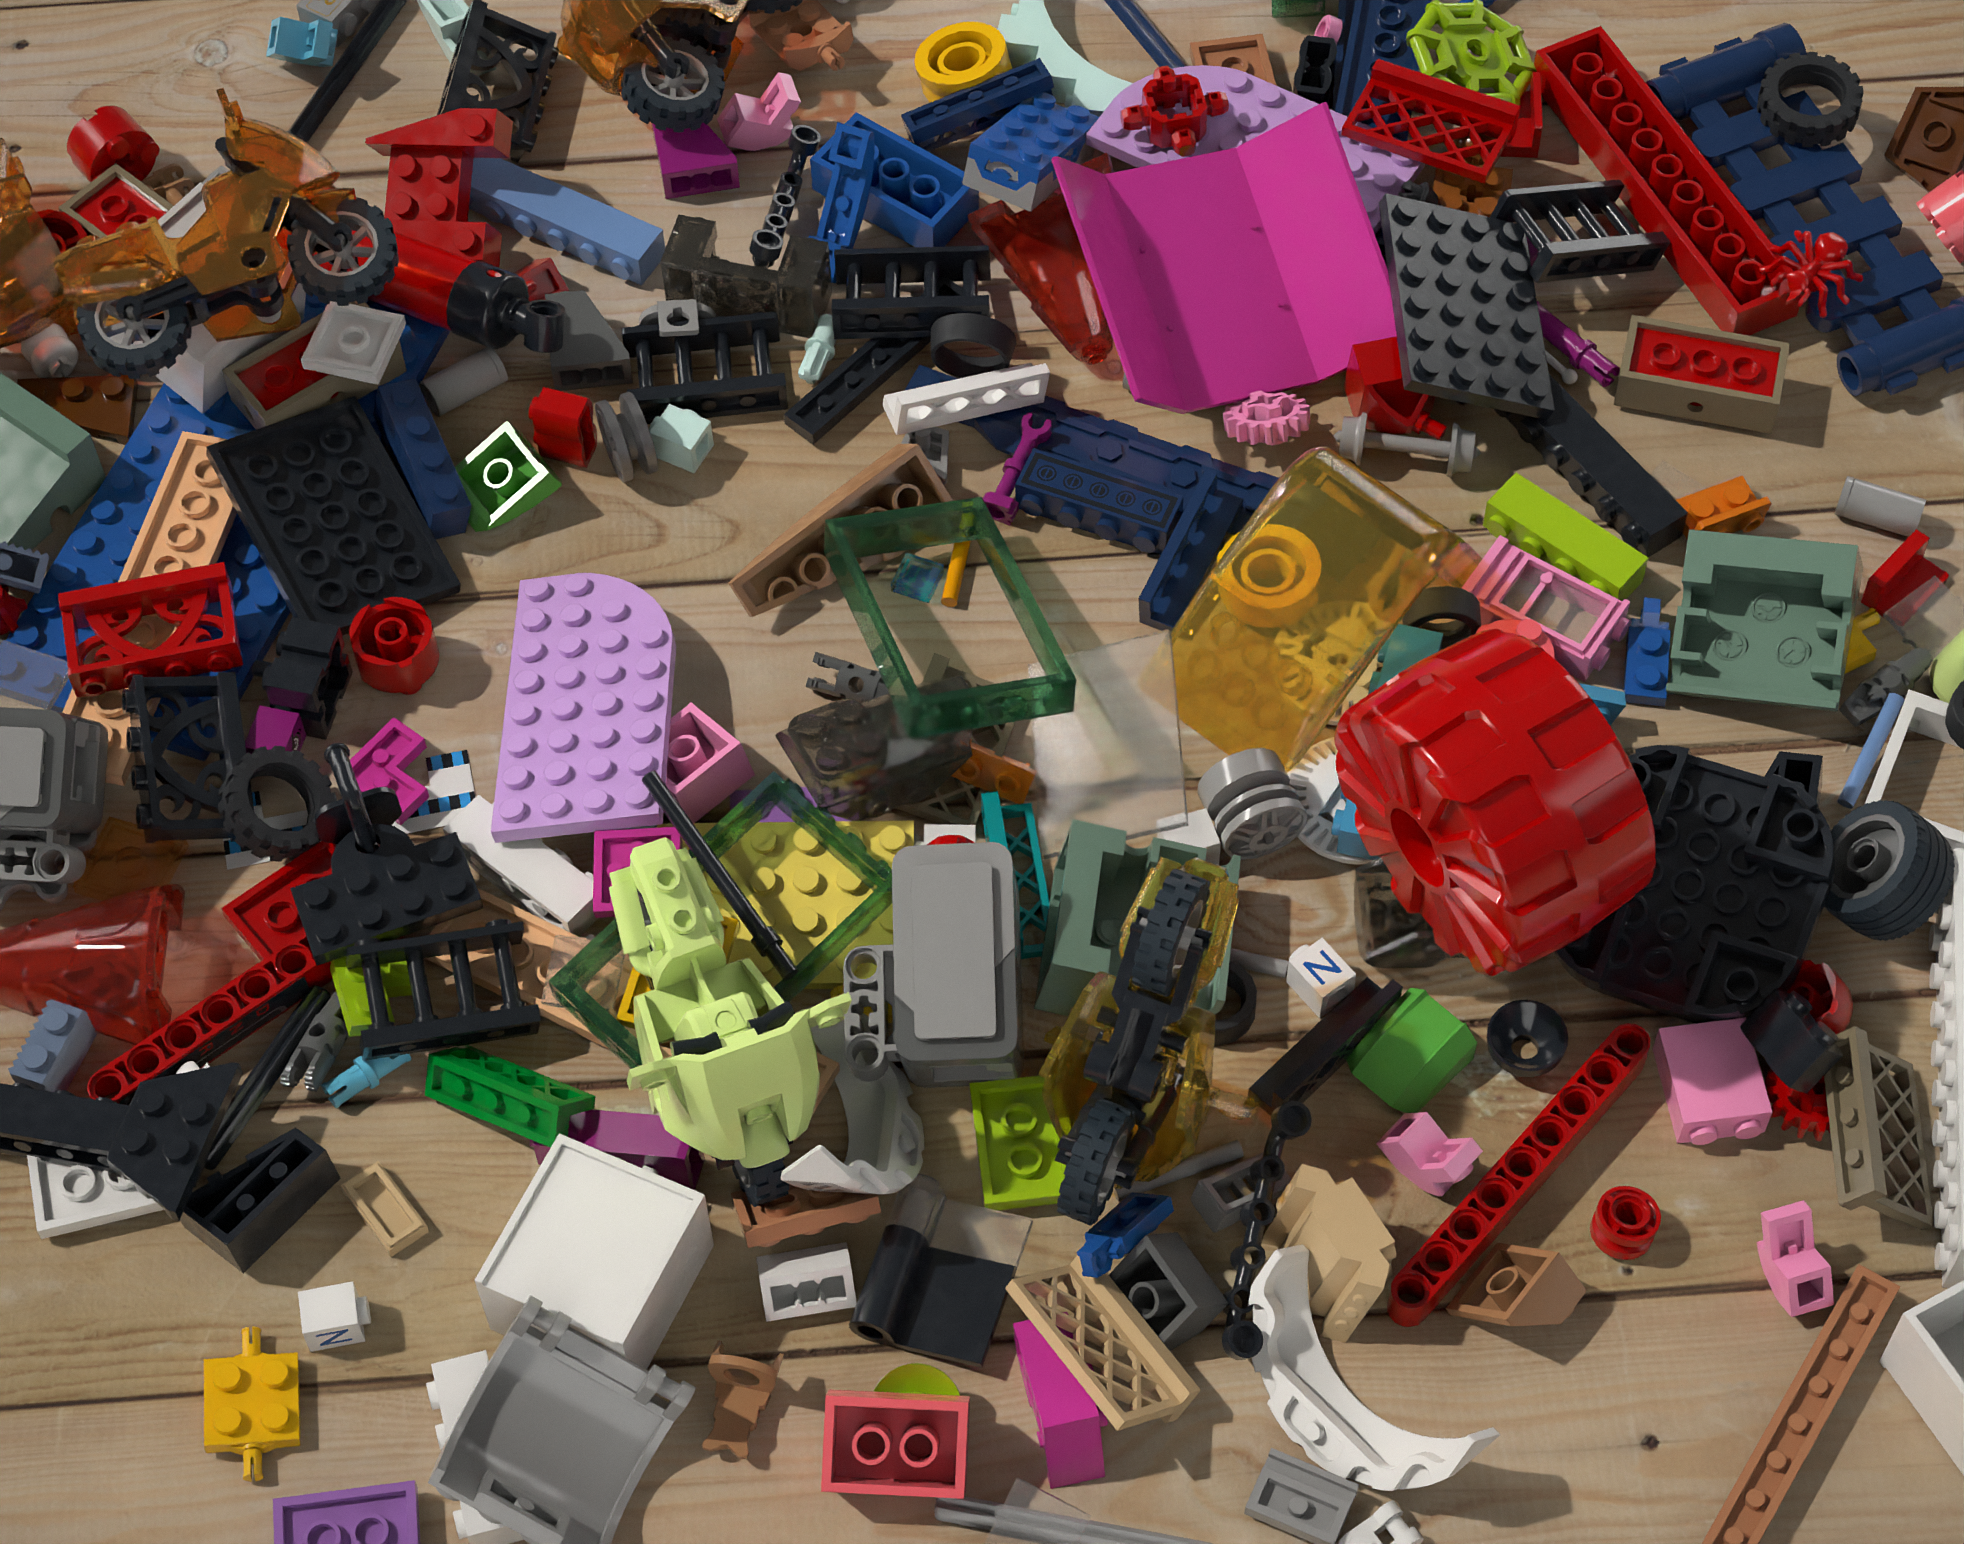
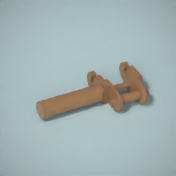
[141,163,195,206]

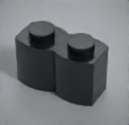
[1293,35,1337,107]
[1740,988,1843,1094]

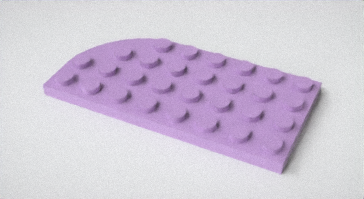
[1086,65,1426,235]
[491,573,676,843]

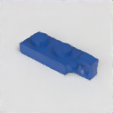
[1623,597,1671,707]
[1077,1192,1174,1278]

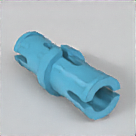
[321,1054,411,1109]

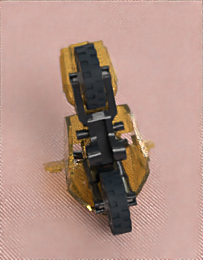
[1038,857,1261,1226]

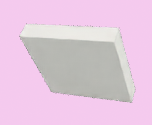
[301,301,406,385]

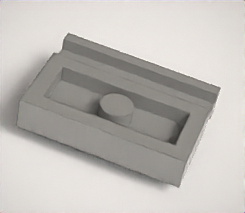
[1244,1448,1359,1544]

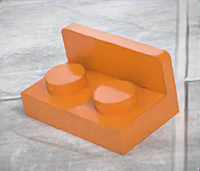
[1676,475,1772,540]

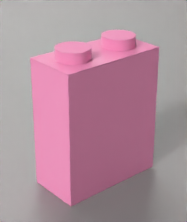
[1653,1017,1772,1145]

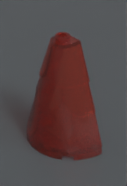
[968,153,1114,365]
[0,884,185,1045]

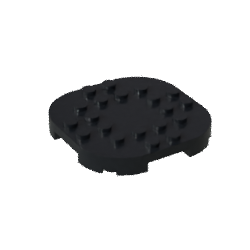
[1554,745,1835,1024]

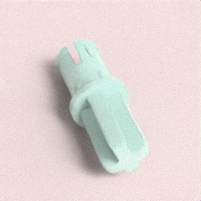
[798,314,836,384]

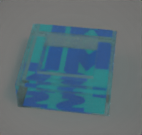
[891,552,944,604]

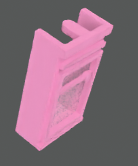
[1462,535,1631,682]

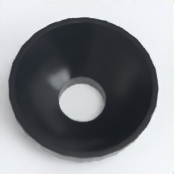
[1486,1000,1568,1077]

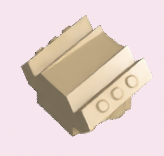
[1262,1164,1397,1343]

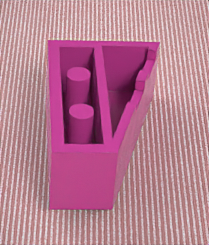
[1013,1311,1108,1489]

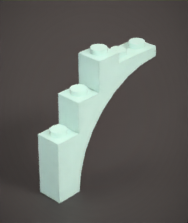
[997,0,1133,117]

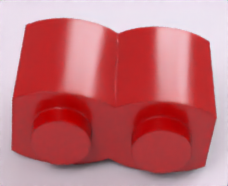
[529,387,597,468]

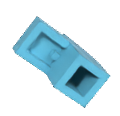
[266,17,338,67]

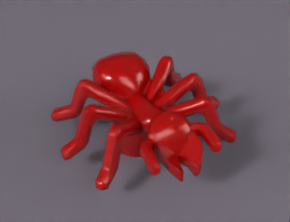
[1759,230,1863,318]

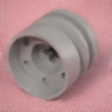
[1197,748,1307,860]

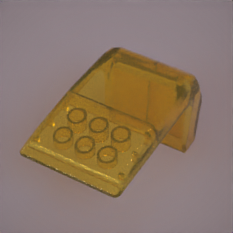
[1139,446,1482,773]

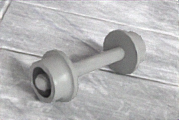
[1333,412,1481,477]

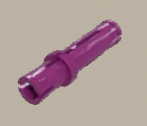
[1537,301,1620,387]

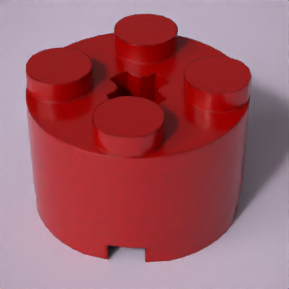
[67,106,160,183]
[349,597,439,695]

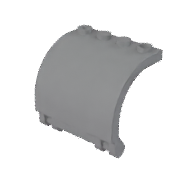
[428,1295,696,1544]

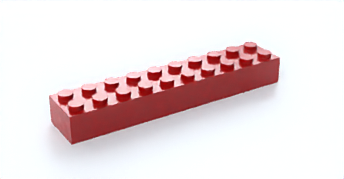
[1534,26,1803,336]

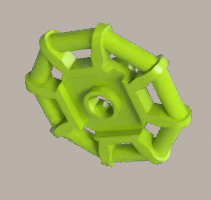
[1406,0,1537,105]

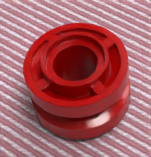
[1590,1186,1661,1260]

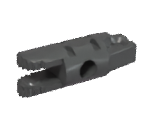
[1839,647,1932,727]
[805,652,914,711]
[280,992,349,1092]

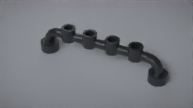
[749,125,821,270]
[1222,1100,1312,1360]

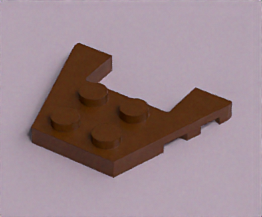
[1884,87,1964,193]

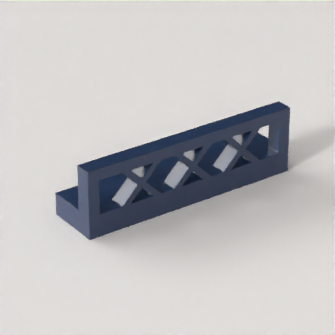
[901,58,1055,152]
[1138,468,1243,637]

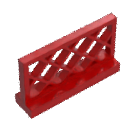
[1341,59,1521,184]

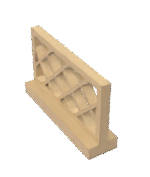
[1005,1255,1201,1431]

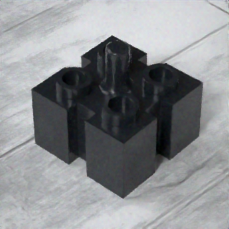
[251,617,353,740]

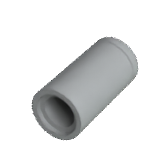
[419,347,508,417]
[1835,476,1926,537]

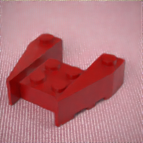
[365,108,513,268]

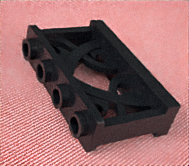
[436,0,559,163]
[122,672,254,843]

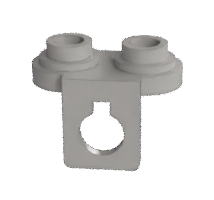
[639,299,716,337]

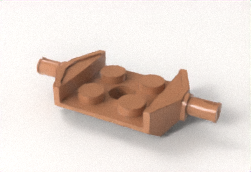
[748,0,854,71]

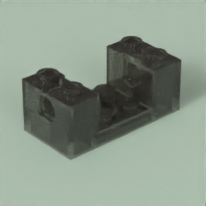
[660,214,832,338]

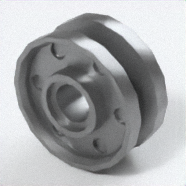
[595,391,658,483]

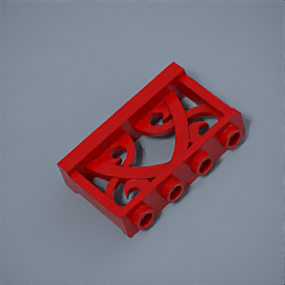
[58,562,243,697]

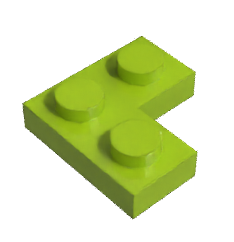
[330,956,412,1037]

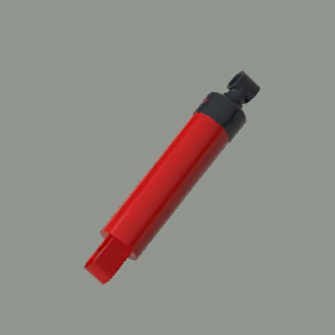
[212,185,565,353]

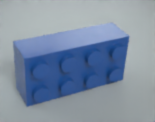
[810,112,979,247]

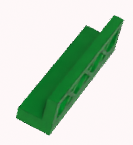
[424,1045,596,1148]

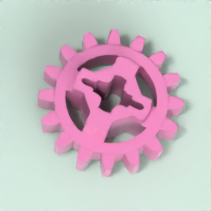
[1223,391,1311,446]

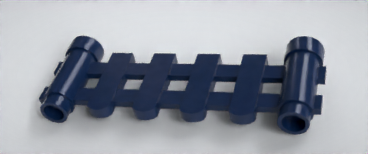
[1646,23,1964,396]

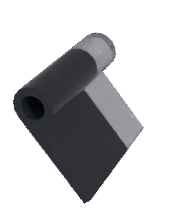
[849,1174,1033,1368]

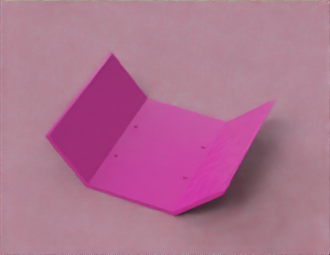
[1051,102,1397,414]

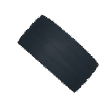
[1824,800,1955,941]

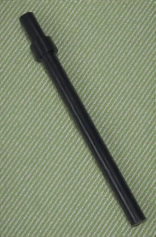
[642,771,799,981]

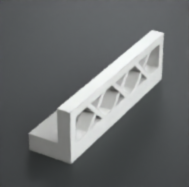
[883,363,1050,435]

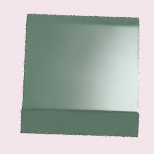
[0,373,106,550]
[1666,530,1863,712]
[1034,819,1241,1016]

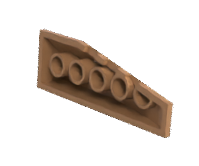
[728,444,959,617]

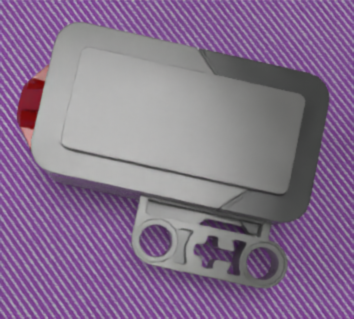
[0,707,109,884]
[843,835,1024,1088]

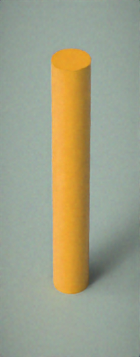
[941,500,979,607]

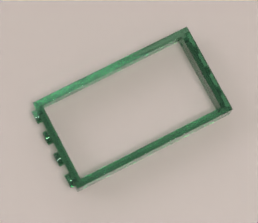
[824,497,1077,739]
[549,771,892,1069]

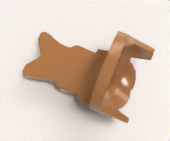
[702,1340,784,1459]

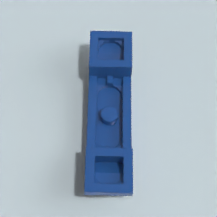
[799,122,875,283]

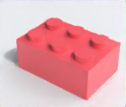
[821,1389,970,1499]

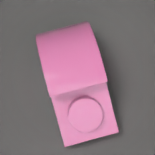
[717,72,801,151]
[1376,1112,1483,1196]
[1757,1200,1834,1317]

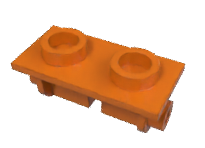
[945,738,1037,804]

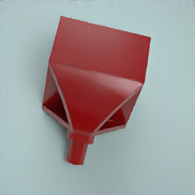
[1344,336,1447,440]

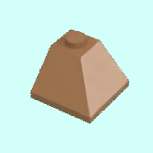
[1446,1243,1587,1326]

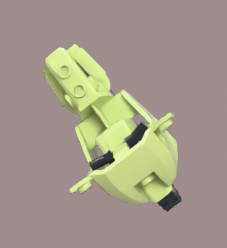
[609,837,852,1207]

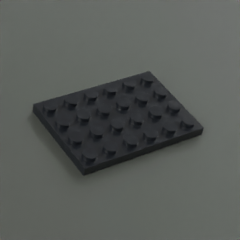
[1379,193,1555,420]
[206,396,461,636]

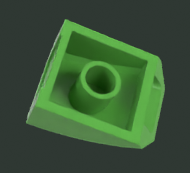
[455,421,563,532]
[1346,987,1477,1113]

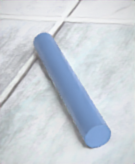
[1837,693,1905,809]

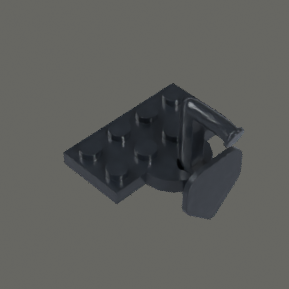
[290,743,484,966]

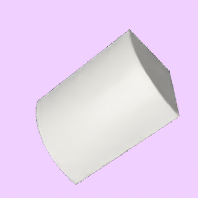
[756,1242,857,1322]

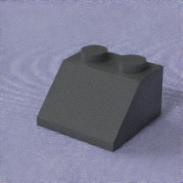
[1109,1232,1229,1351]

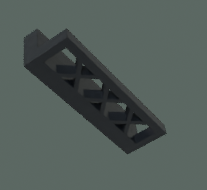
[1248,977,1403,1116]

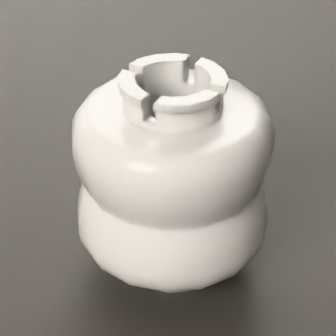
[21,323,79,378]

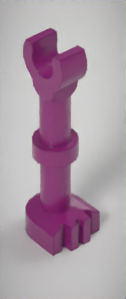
[979,412,1052,526]

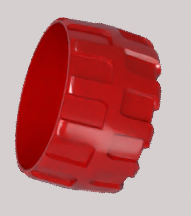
[1334,629,1656,976]

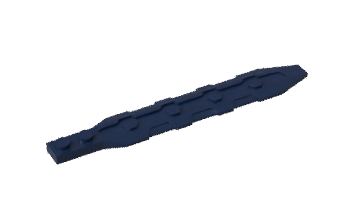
[904,365,1324,535]

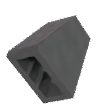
[545,290,633,391]

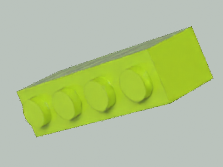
[1483,472,1648,601]

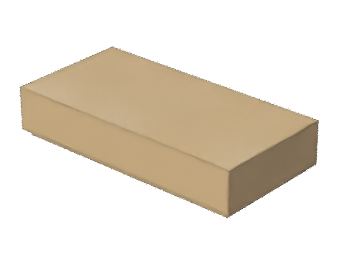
[341,1161,429,1257]

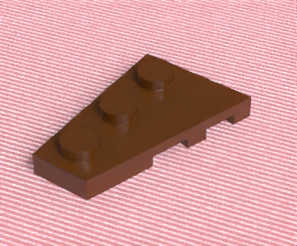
[17,375,138,445]

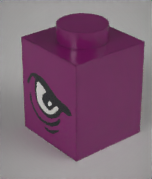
[245,705,306,755]

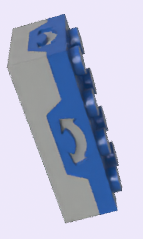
[962,92,1099,212]

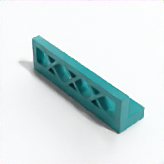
[981,791,1049,959]

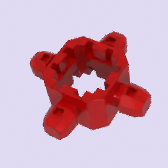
[1120,66,1229,157]

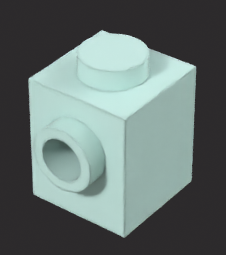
[649,404,714,473]

